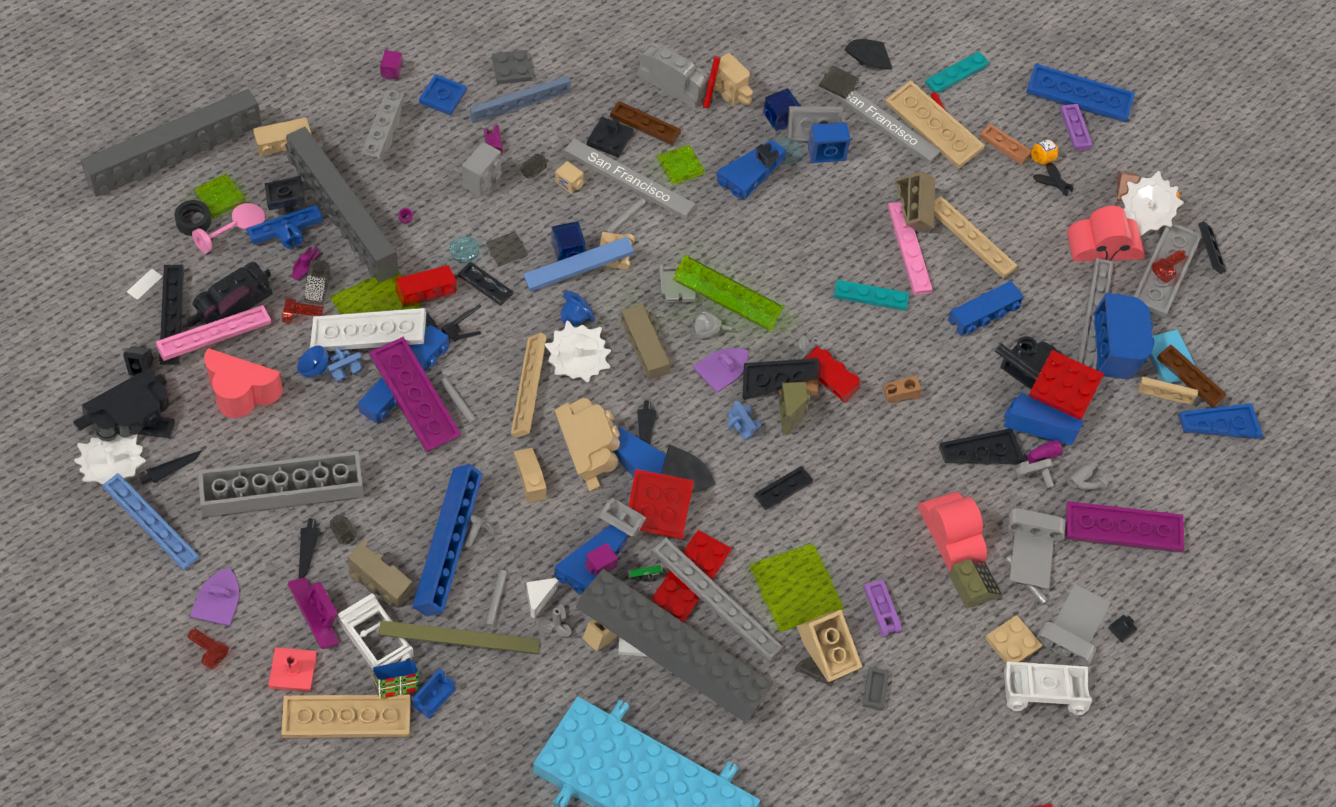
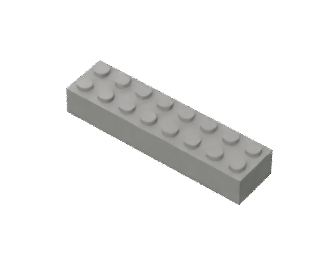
[198,451,364,517]

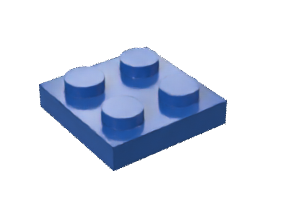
[419,74,467,115]

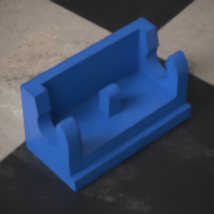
[412,668,456,719]

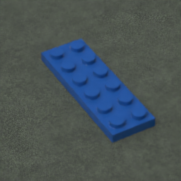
[1026,64,1135,122]

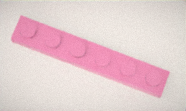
[888,202,932,295]
[156,305,271,361]

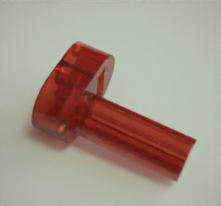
[1151,250,1187,283]
[282,298,324,324]
[187,628,229,670]

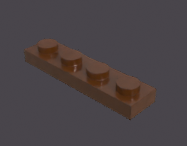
[610,101,681,145]
[1157,344,1227,408]

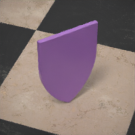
[693,348,748,393]
[190,567,239,626]

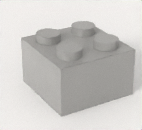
[462,142,502,197]

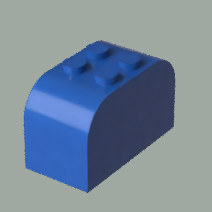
[1093,293,1155,379]

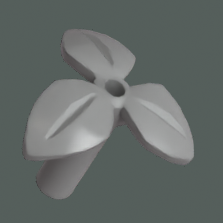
[796,335,820,359]
[463,515,494,548]
[537,604,572,637]

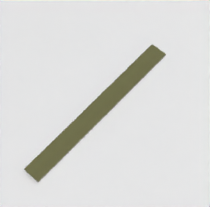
[379,620,539,654]

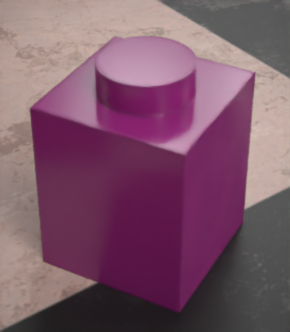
[380,50,403,80]
[585,543,618,577]

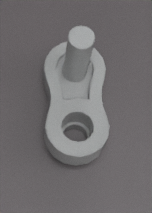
[1015,459,1054,489]

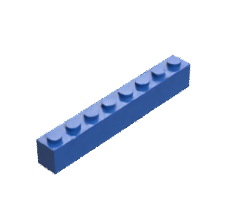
[412,464,483,616]

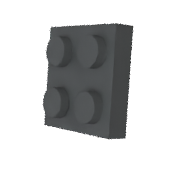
[492,50,532,85]

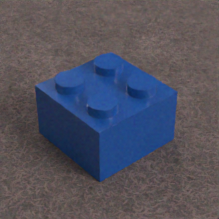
[808,123,851,164]

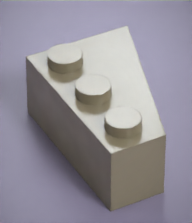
[894,171,935,232]
[348,540,413,608]

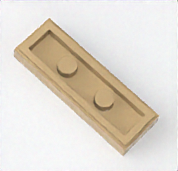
[1137,377,1198,405]

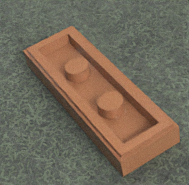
[979,124,1032,165]

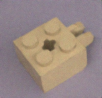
[714,53,753,106]

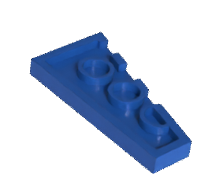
[1178,403,1263,439]

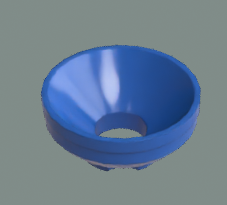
[297,345,328,378]

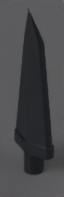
[637,400,657,445]
[139,450,203,484]
[298,518,320,579]

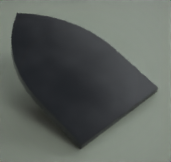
[844,39,892,70]
[661,445,715,492]

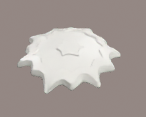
[1121,171,1184,236]
[544,321,611,382]
[74,434,146,484]

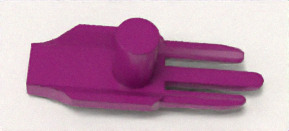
[291,247,320,281]

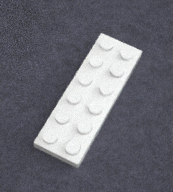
[310,308,426,351]

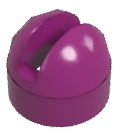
[398,208,413,224]

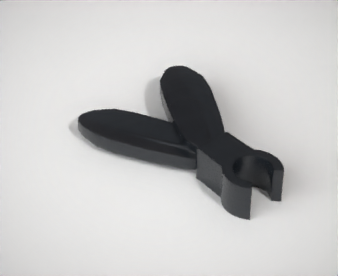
[1033,163,1073,196]

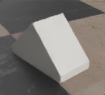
[526,578,558,618]

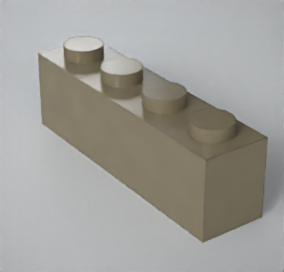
[621,304,672,380]

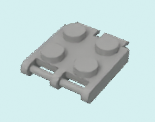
[659,264,699,302]

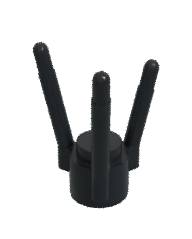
[441,305,481,342]

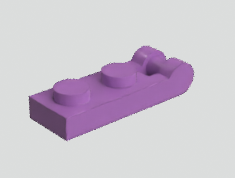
[863,580,902,637]

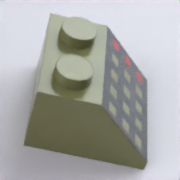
[949,559,1002,609]

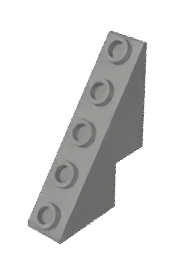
[361,90,404,158]

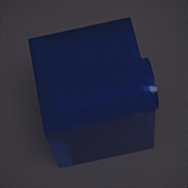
[763,88,801,132]
[551,221,586,262]

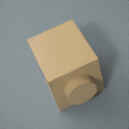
[555,161,584,194]

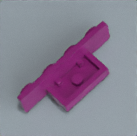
[287,578,340,649]

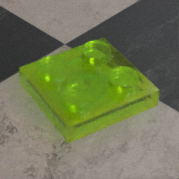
[657,145,705,186]
[194,173,245,218]

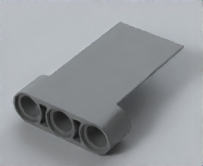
[1008,508,1066,589]
[1036,584,1111,667]

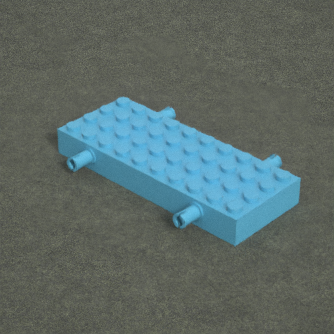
[533,696,760,807]

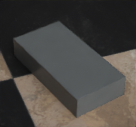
[862,667,889,711]

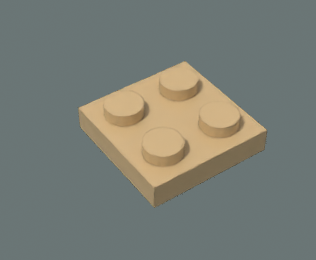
[985,615,1043,663]

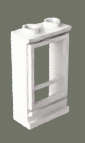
[338,593,414,669]

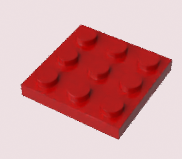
[1028,350,1104,421]
[628,469,694,539]

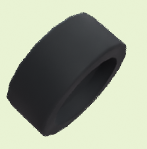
[174,200,211,236]

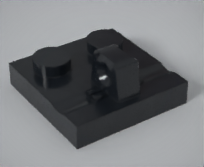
[586,116,634,158]
[265,175,305,213]

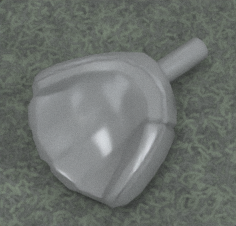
[694,311,732,339]

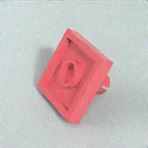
[268,647,317,692]

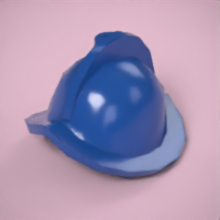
[560,291,595,326]

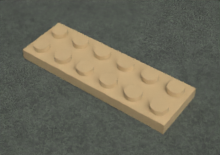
[885,80,985,169]
[281,695,411,738]

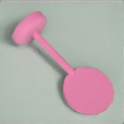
[192,203,265,254]

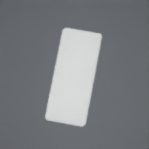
[127,269,162,299]

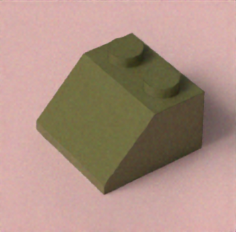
[779,382,810,435]

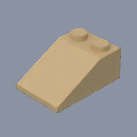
[797,610,862,682]

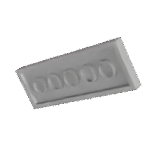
[1134,222,1202,318]

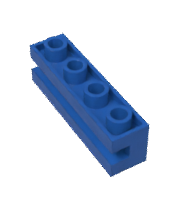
[948,281,1024,336]

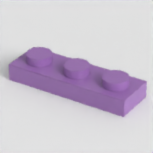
[1060,104,1093,151]

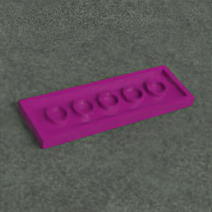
[369,336,461,453]
[1066,501,1184,553]

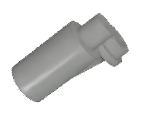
[1067,463,1109,490]

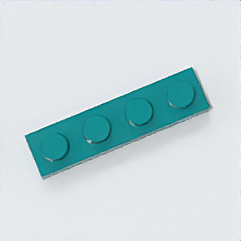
[925,51,990,94]
[833,280,909,311]

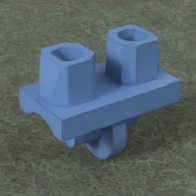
[326,348,362,382]
[727,401,761,440]

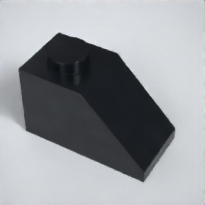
[123,346,153,376]

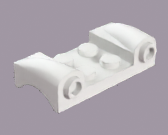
[1004,662,1092,715]

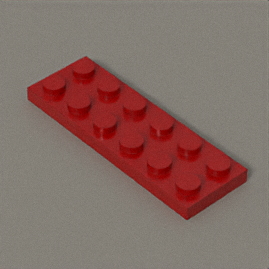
[650,530,732,623]

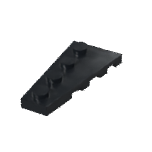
[742,358,820,400]

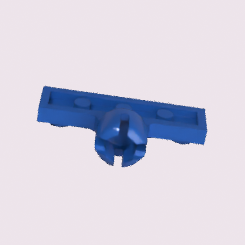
[246,205,323,249]

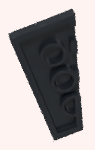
[939,428,1025,464]

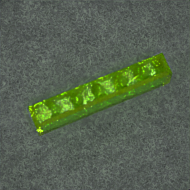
[672,255,784,332]

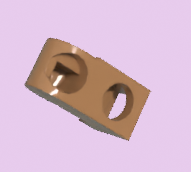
[883,375,921,403]

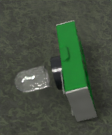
[627,565,663,594]

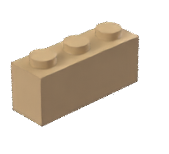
[253,117,311,156]

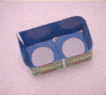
[372,660,418,699]

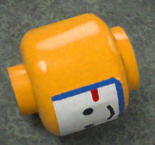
[1031,140,1059,165]

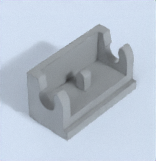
[598,498,647,537]

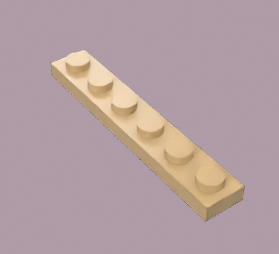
[934,196,1017,279]
[511,332,547,438]

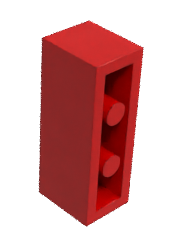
[395,265,457,307]
[805,346,860,403]

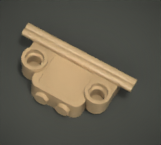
[555,398,620,492]

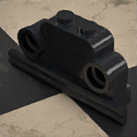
[186,262,273,327]
[995,336,1068,390]
[73,368,169,441]

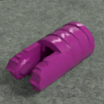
[483,124,503,154]
[1026,439,1063,464]

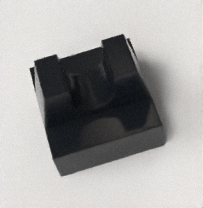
[756,143,779,169]
[1108,614,1137,643]

